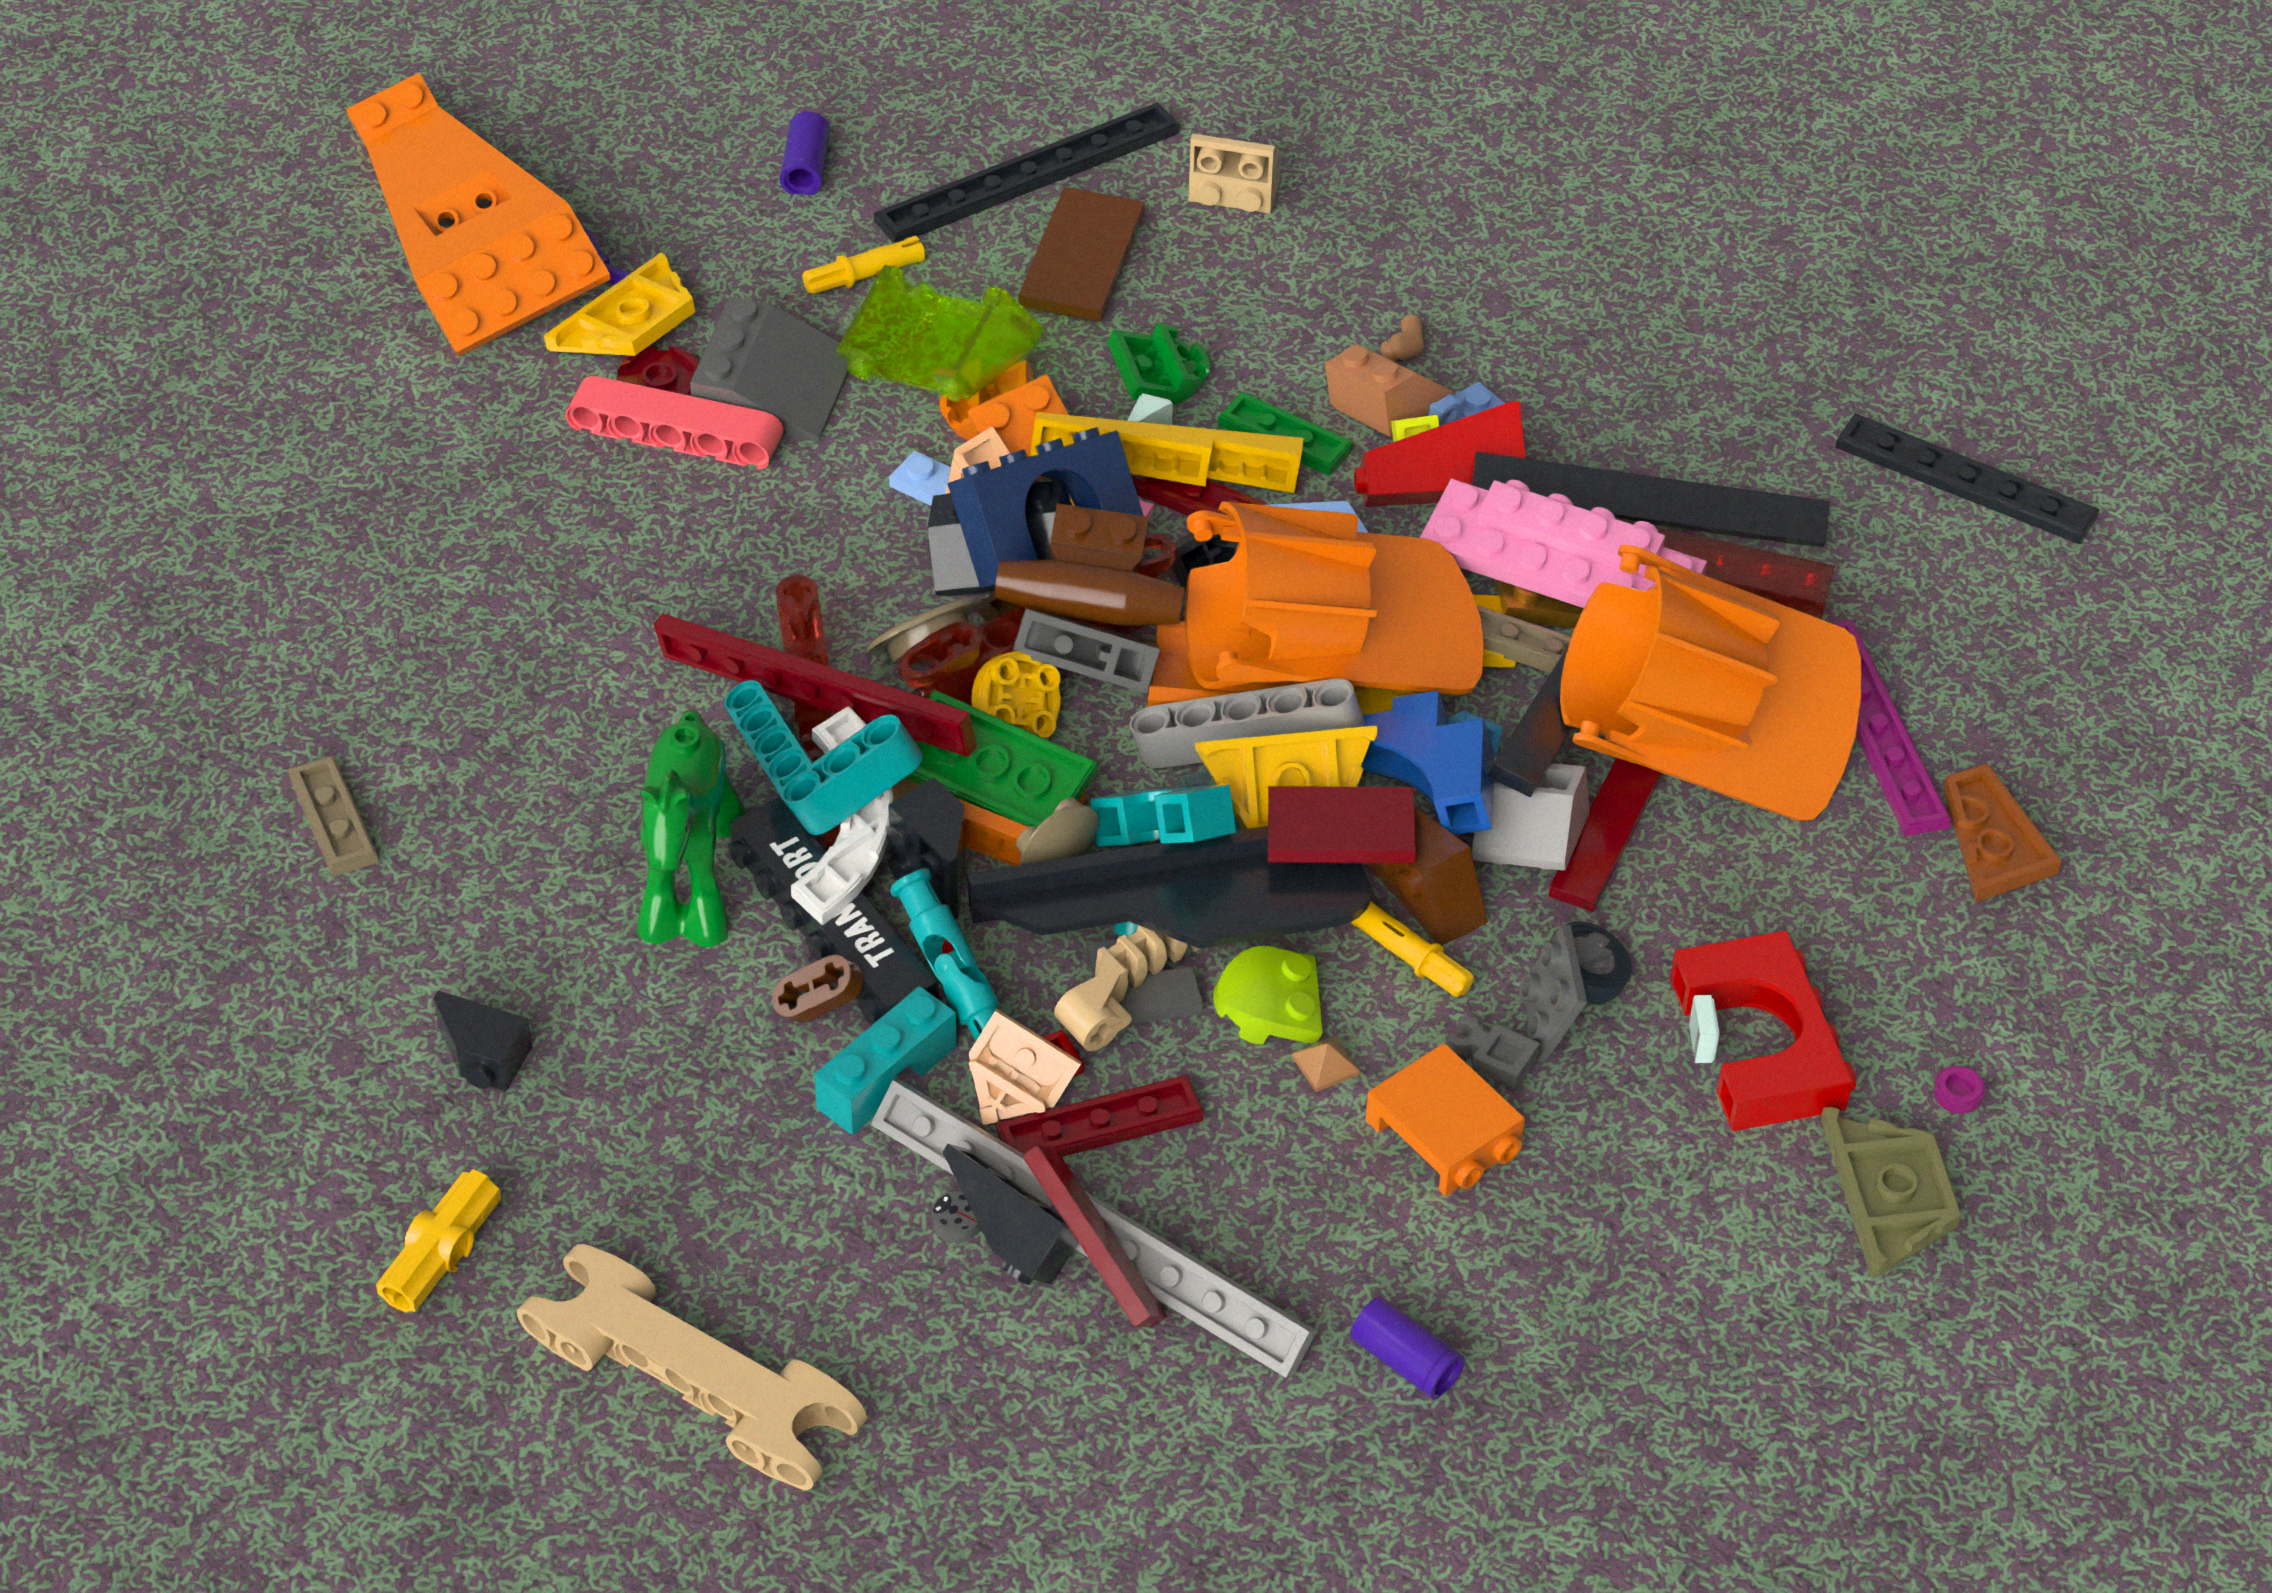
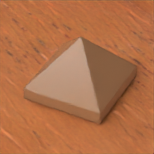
[1292,1036,1360,1092]

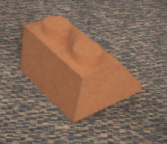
[1325,344,1453,437]

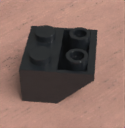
[887,778,966,920]

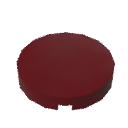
[616,346,699,396]

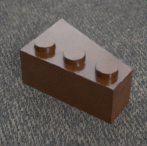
[1366,805,1488,945]

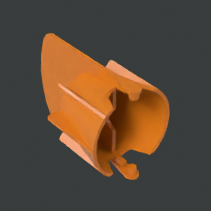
[1185,502,1484,695]
[1560,545,1861,821]

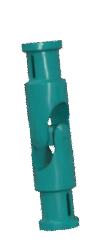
[890,868,1000,1041]

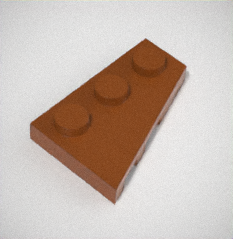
[1943,763,2062,902]

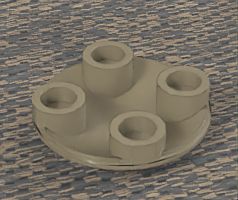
[1016,798,1099,865]

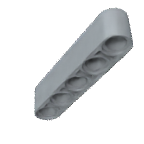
[1129,678,1365,768]

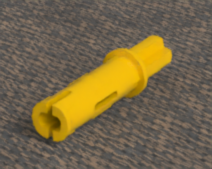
[802,235,925,294]
[1350,901,1474,997]

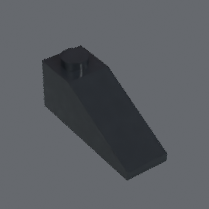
[943,1144,1078,1285]

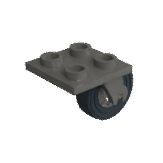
[1519,921,1632,1061]

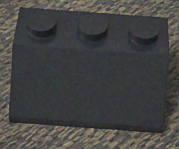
[927,480,1073,596]

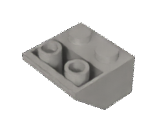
[1472,757,1590,870]

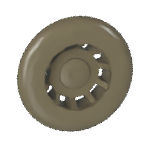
[865,597,985,664]

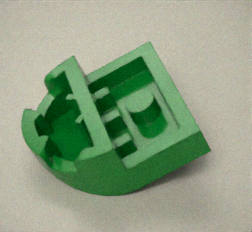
[1107,322,1210,405]

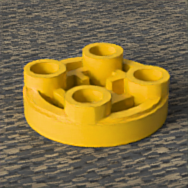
[972,652,1061,738]

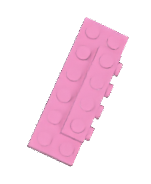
[1420,479,1707,608]

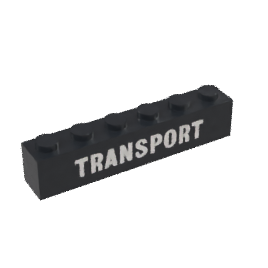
[728,797,939,1025]

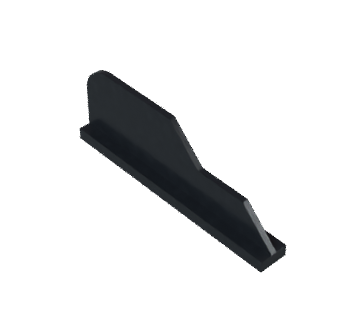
[967,826,1371,949]

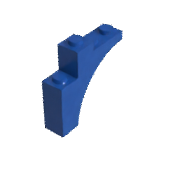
[1361,690,1495,835]

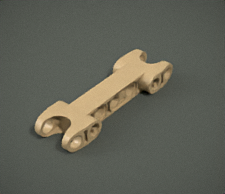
[517,1244,867,1490]

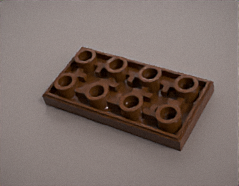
[1018,187,1145,322]

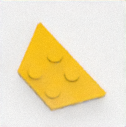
[544,253,696,356]
[1195,725,1377,830]

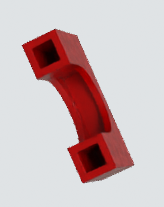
[1670,930,1856,1131]

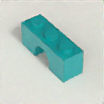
[1090,784,1236,846]
[814,986,956,1135]

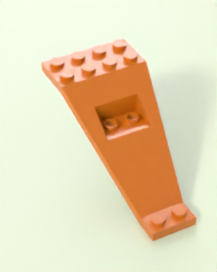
[346,73,610,357]

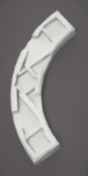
[791,706,893,925]

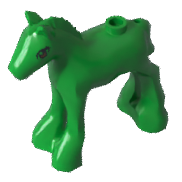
[636,709,747,947]

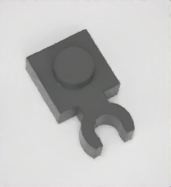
[1445,1016,1540,1089]

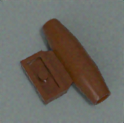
[994,504,1185,626]

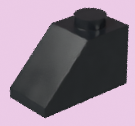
[434,990,532,1091]

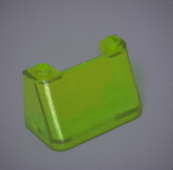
[835,265,1044,401]

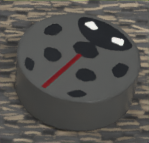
[931,1191,981,1243]

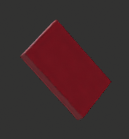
[1268,786,1416,864]

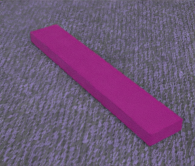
[1832,620,1951,836]

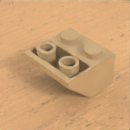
[1189,133,1281,213]

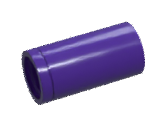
[780,112,830,195]
[1350,1296,1465,1400]

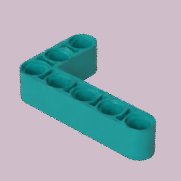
[724,680,923,835]

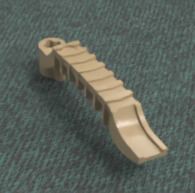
[1054,925,1200,1051]

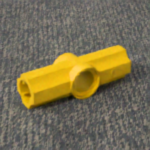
[376,1169,502,1313]

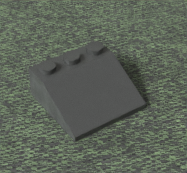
[690,297,856,442]

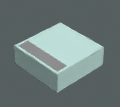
[1689,995,1720,1063]

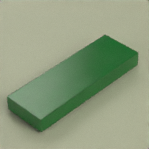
[1218,391,1353,476]

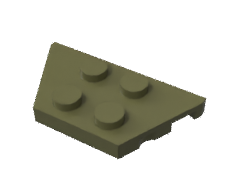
[1821,1107,1961,1277]

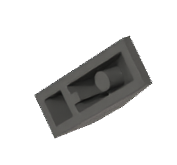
[1012,608,1160,693]

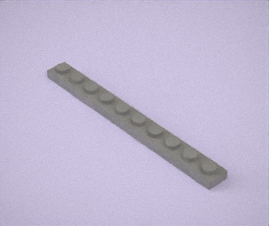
[871,1080,1317,1378]

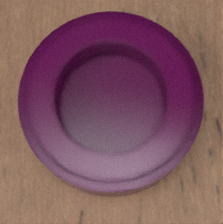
[1933,1066,1986,1114]

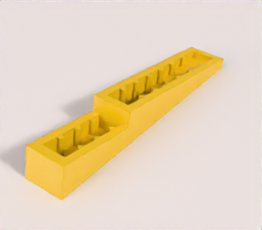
[1030,412,1304,493]

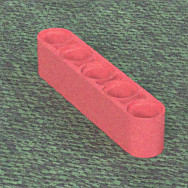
[565,376,784,469]

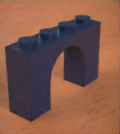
[947,427,1149,588]

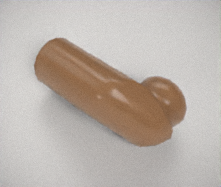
[1380,315,1424,362]

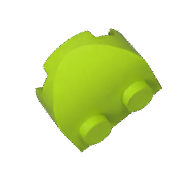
[1213,946,1323,1044]

